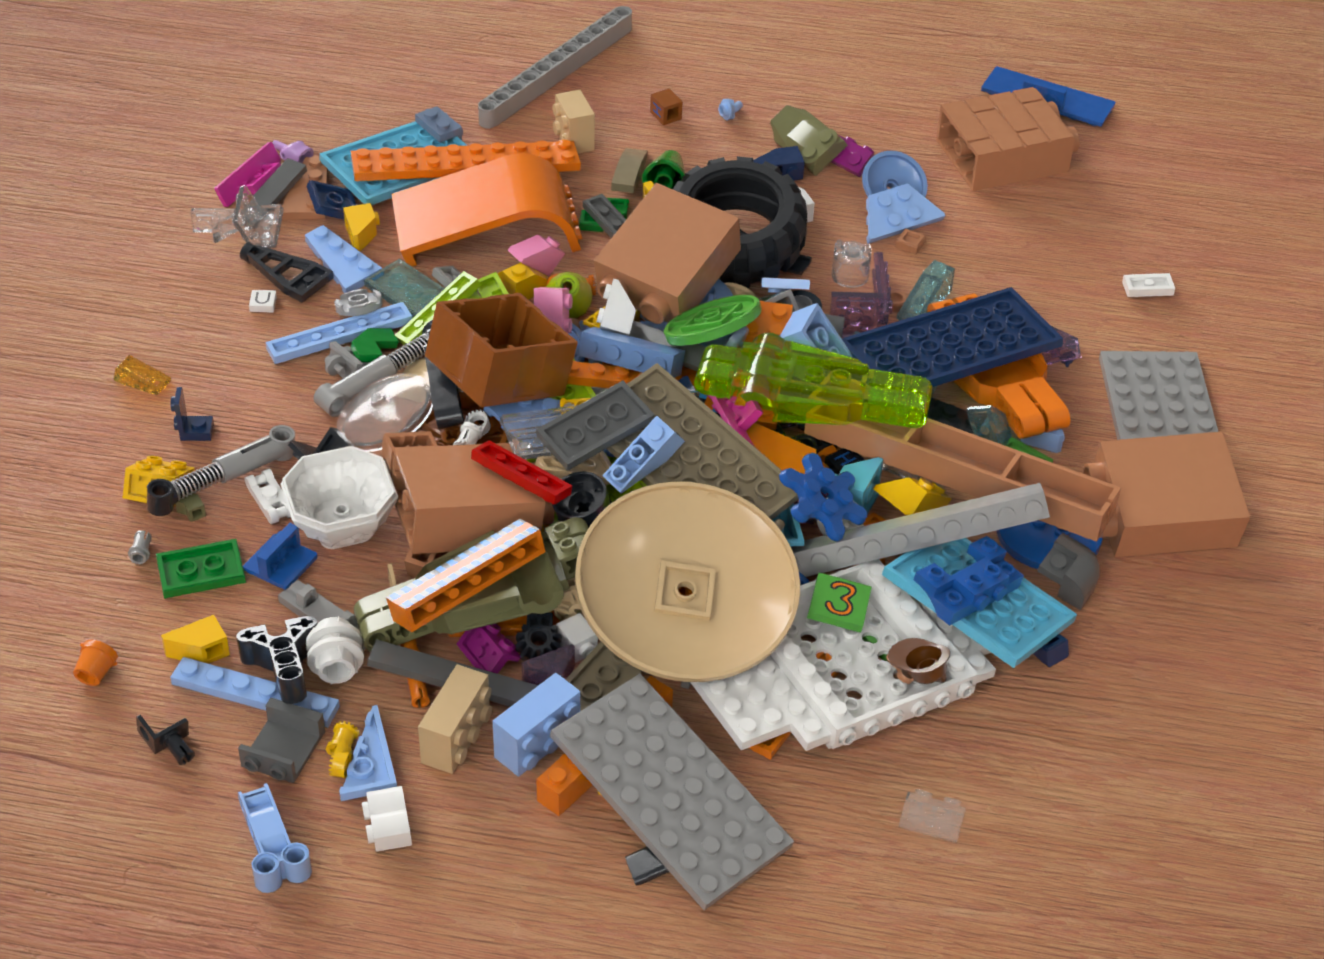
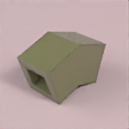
[175,492,206,522]

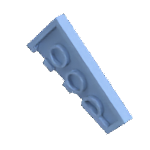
[305,225,383,293]

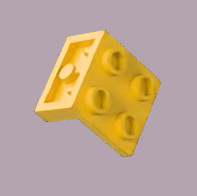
[123,456,195,507]

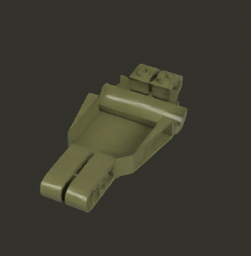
[353,517,589,652]

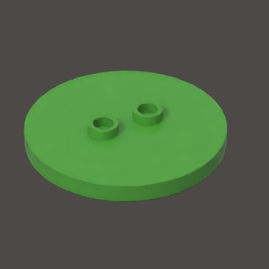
[664,295,762,346]

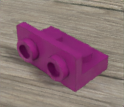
[456,623,521,674]

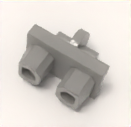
[325,341,369,378]

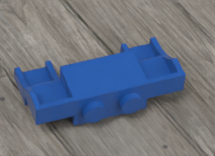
[913,536,1024,626]

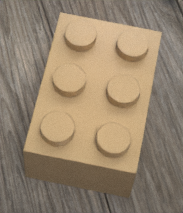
[418,664,492,774]

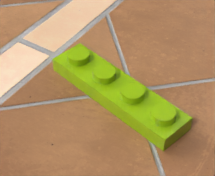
[395,271,481,346]

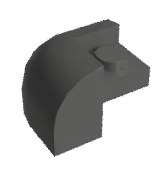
[1037,533,1100,610]

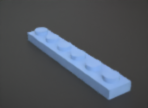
[266,302,412,364]
[170,657,340,728]

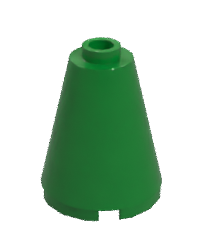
[642,150,685,189]

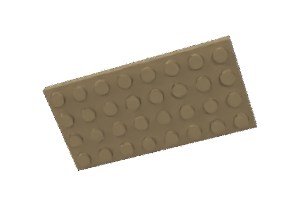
[607,363,799,520]

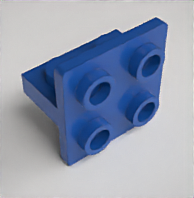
[243,523,318,590]

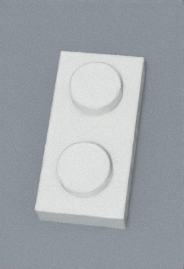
[1122,273,1175,297]

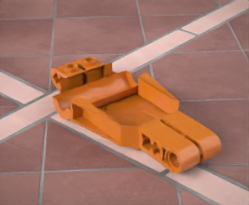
[927,293,1070,439]

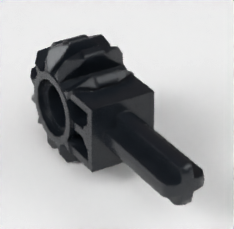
[515,612,562,667]

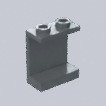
[238,698,325,783]

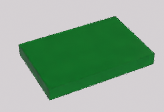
[156,539,246,599]

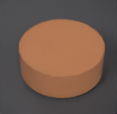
[883,290,908,312]

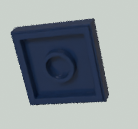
[306,180,356,220]

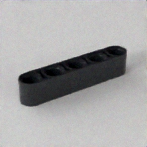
[423,344,464,430]

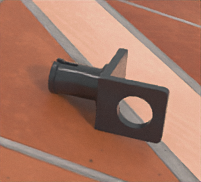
[136,715,195,765]

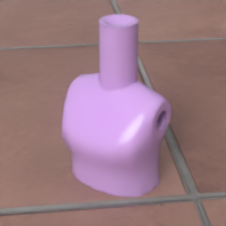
[272,140,313,163]

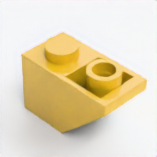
[161,615,230,664]

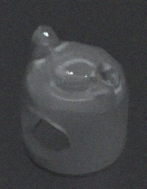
[831,239,872,288]

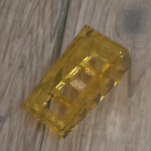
[114,355,171,395]

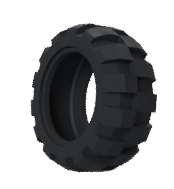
[673,156,808,288]

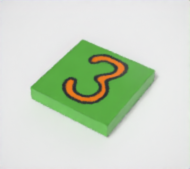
[807,572,872,633]

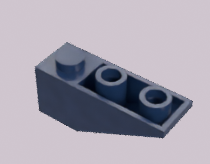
[754,146,804,181]

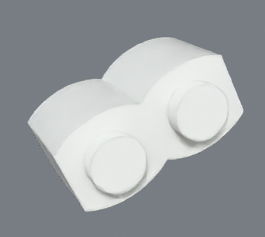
[362,786,412,852]

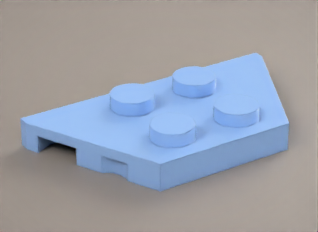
[866,183,946,244]

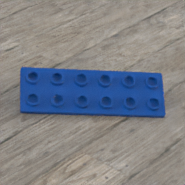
[981,66,1116,127]

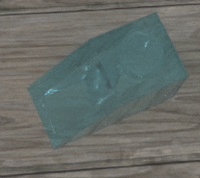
[966,405,1012,446]

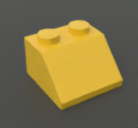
[873,477,952,515]

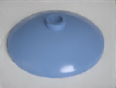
[862,151,928,197]

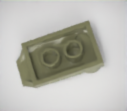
[770,105,848,176]

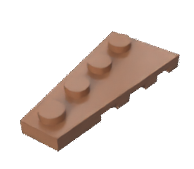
[278,156,328,220]

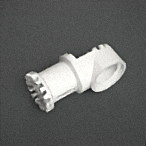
[453,410,491,445]

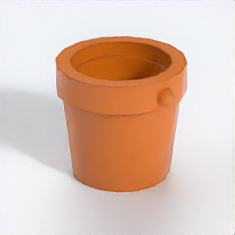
[73,639,118,686]

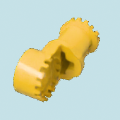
[326,721,359,779]

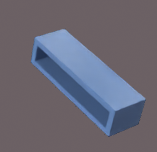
[578,327,685,378]

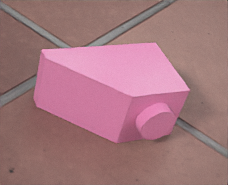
[508,235,565,276]

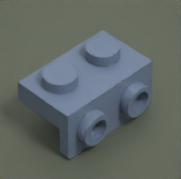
[415,106,463,143]

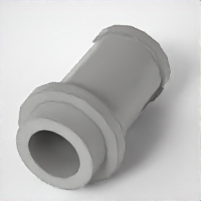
[128,530,152,564]

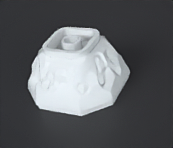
[281,446,398,549]

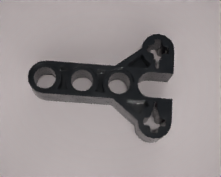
[236,616,318,704]

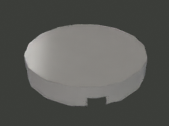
[334,289,383,316]

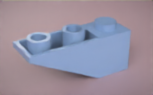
[602,416,685,493]

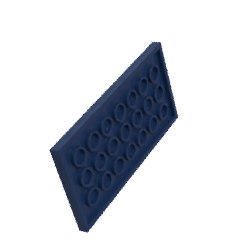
[842,287,1063,401]

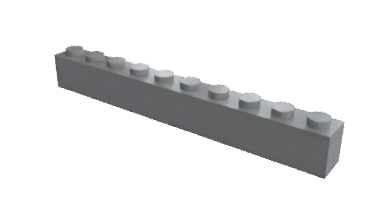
[791,483,1050,577]

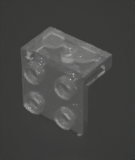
[232,185,284,248]

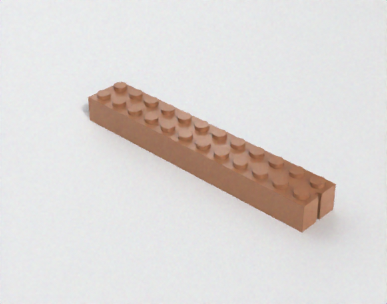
[804,383,1121,542]

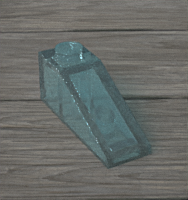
[896,260,955,321]

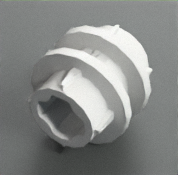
[306,616,364,684]

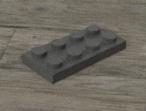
[536,381,655,471]

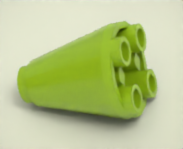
[546,272,593,318]

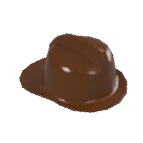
[888,638,950,684]

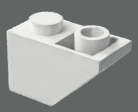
[596,279,636,336]

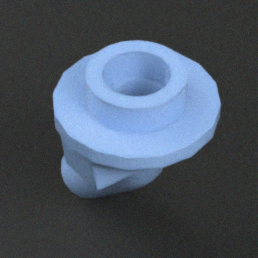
[718,99,743,120]

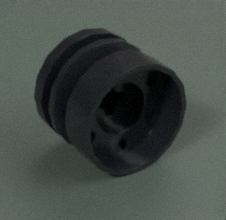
[551,471,612,527]

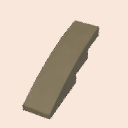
[611,148,648,193]

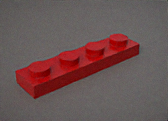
[471,440,572,505]

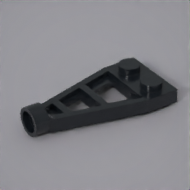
[240,242,334,303]

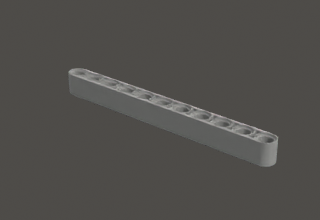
[478,6,632,129]

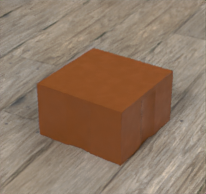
[425,293,578,407]

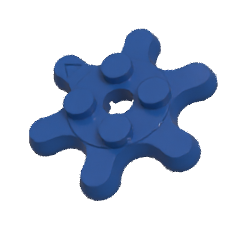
[779,453,867,542]

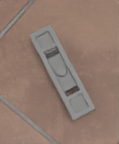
[278,580,366,651]

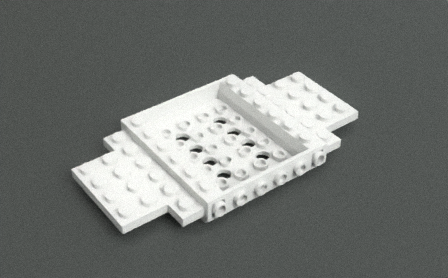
[690,559,996,751]

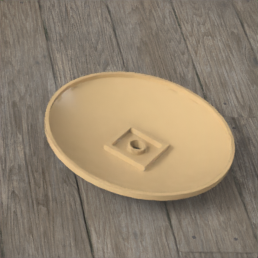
[575,482,800,682]

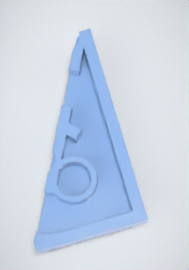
[339,705,397,801]

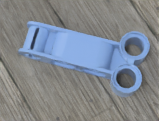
[238,783,312,893]

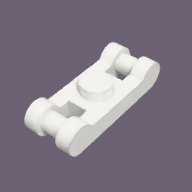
[245,469,291,525]

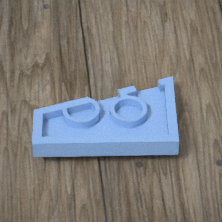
[762,278,810,293]

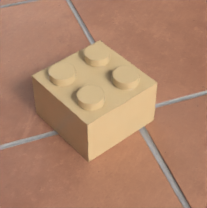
[552,90,595,153]

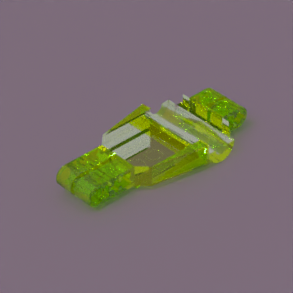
[694,333,932,428]

